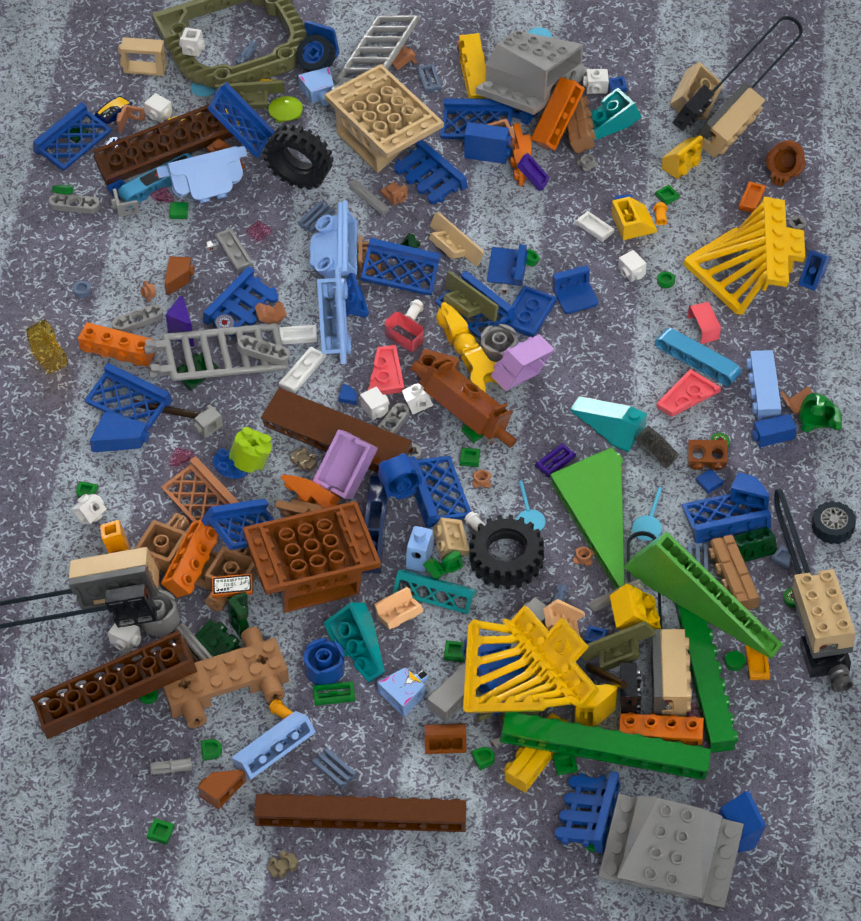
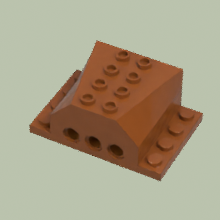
[243,501,381,613]

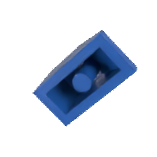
[798,250,831,291]
[730,472,769,510]

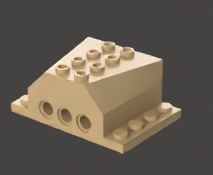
[324,64,444,173]

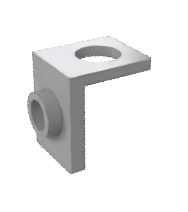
[111,189,139,217]

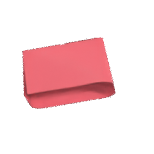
[688,302,721,344]
[385,312,424,352]

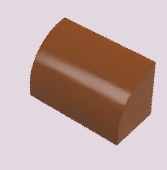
[424,723,467,754]

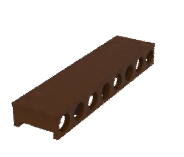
[93,104,234,186]
[261,388,413,473]
[31,630,197,739]

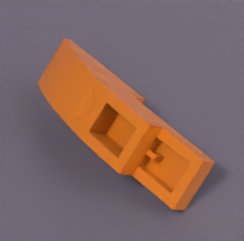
[510,123,532,186]
[280,475,341,508]

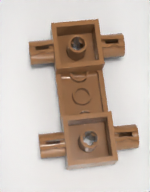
[135,513,258,612]
[162,627,289,729]

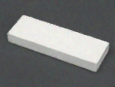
[279,347,326,394]

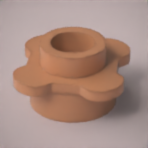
[140,281,156,302]
[472,470,492,488]
[573,546,594,566]

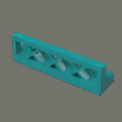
[392,569,477,614]

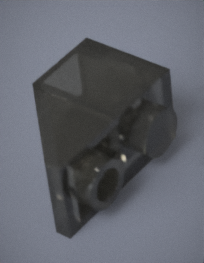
[635,425,679,469]

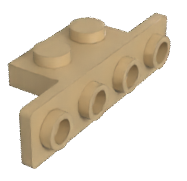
[429,212,484,266]

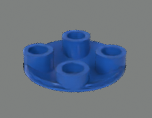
[212,449,249,479]

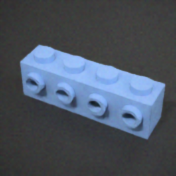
[746,350,781,421]
[231,711,316,779]

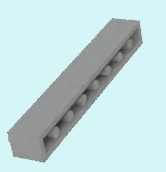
[427,597,547,722]

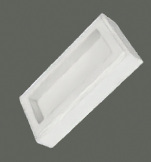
[576,211,614,242]
[279,325,317,344]

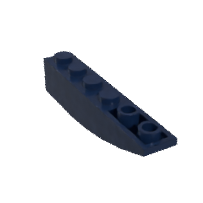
[362,476,389,574]

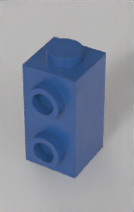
[751,414,797,448]

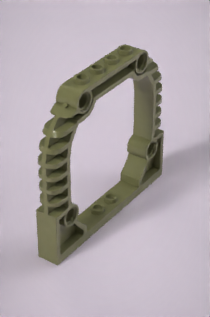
[152,0,307,88]

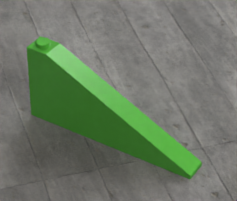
[550,447,625,589]
[624,531,783,659]

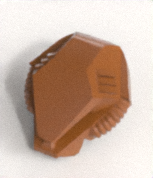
[766,140,806,186]

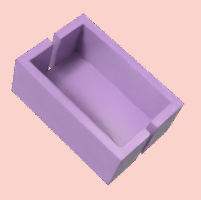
[491,334,555,391]
[313,429,378,500]

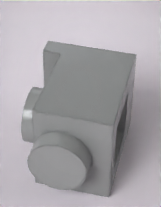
[192,404,223,438]

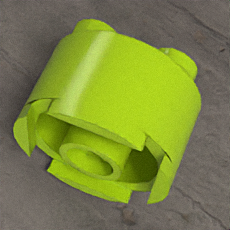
[229,427,272,473]

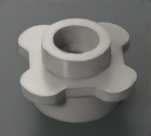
[577,154,598,172]

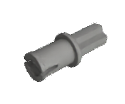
[150,758,192,775]

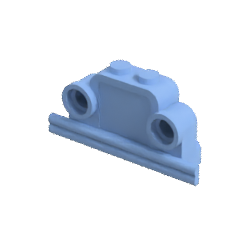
[156,146,247,204]
[309,200,357,279]
[317,267,351,364]

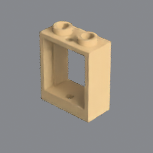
[118,37,167,76]

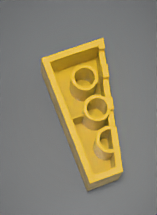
[459,33,489,99]

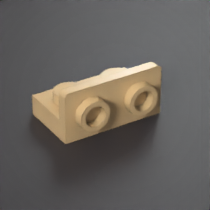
[433,517,469,560]

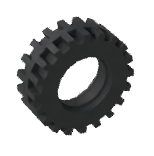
[263,124,334,190]
[469,515,544,590]

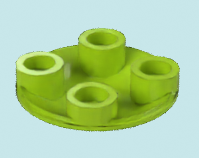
[268,96,303,123]

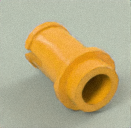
[653,202,668,225]
[269,699,293,720]

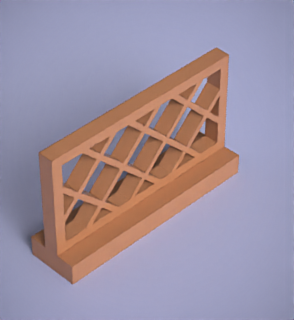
[161,456,239,526]

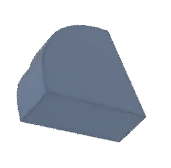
[771,545,791,570]

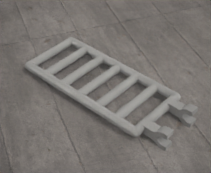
[332,15,420,89]
[144,323,288,381]

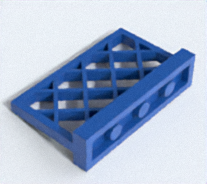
[207,82,275,158]
[440,98,515,140]
[33,102,112,171]
[361,238,441,296]
[435,271,517,340]
[84,363,173,430]
[410,456,471,528]
[682,494,771,543]
[201,499,274,550]

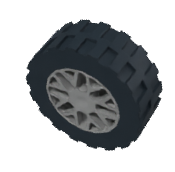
[811,501,856,544]

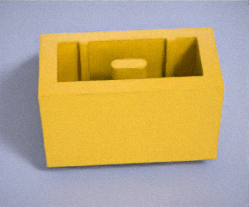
[662,135,703,179]
[611,197,657,240]
[610,583,661,630]
[575,684,617,727]

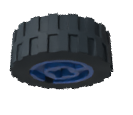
[296,34,336,72]

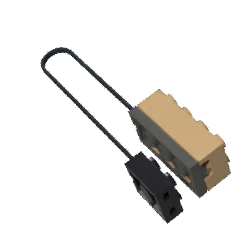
[672,16,803,158]
[774,489,856,678]
[619,531,691,717]
[0,547,159,629]

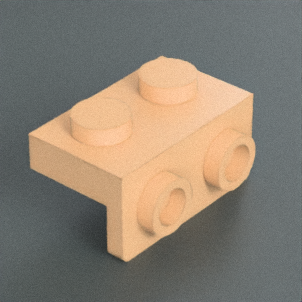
[374,587,424,630]
[543,599,585,636]

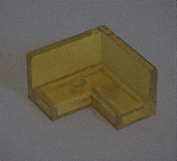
[26,319,68,374]

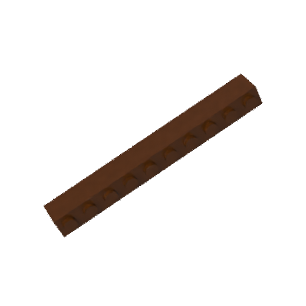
[254,793,467,832]

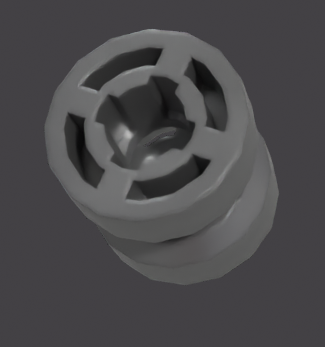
[828,664,854,693]

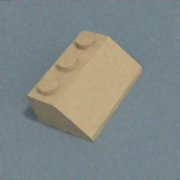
[670,62,723,120]

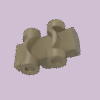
[290,447,317,471]
[267,851,299,878]

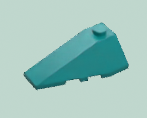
[590,88,642,141]
[570,396,647,453]
[323,602,385,682]

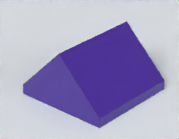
[165,296,194,347]

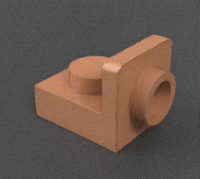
[387,45,418,70]
[380,182,408,206]
[255,301,287,325]

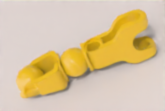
[436,302,503,393]

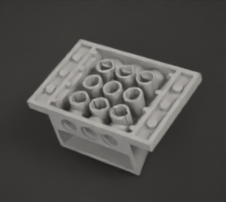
[476,31,590,115]
[599,794,744,908]

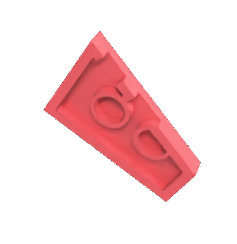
[368,345,405,395]
[656,369,721,417]

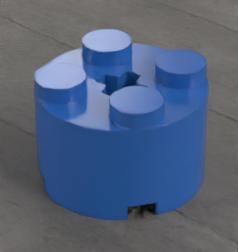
[378,453,422,499]
[303,638,345,685]

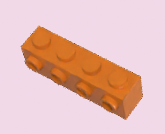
[531,77,585,151]
[78,322,156,367]
[161,519,219,598]
[619,713,704,746]

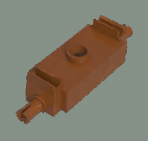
[410,357,517,448]

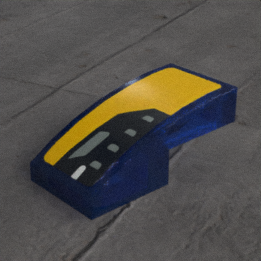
[95,96,133,124]

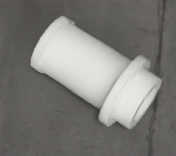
[405,299,424,321]
[465,511,485,532]

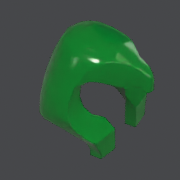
[799,393,842,433]

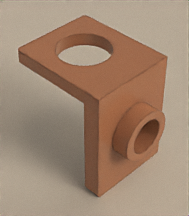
[117,104,146,133]
[487,118,515,148]
[781,386,813,415]

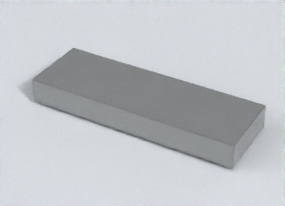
[215,228,254,273]

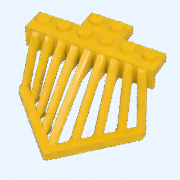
[683,197,805,315]
[463,606,599,713]

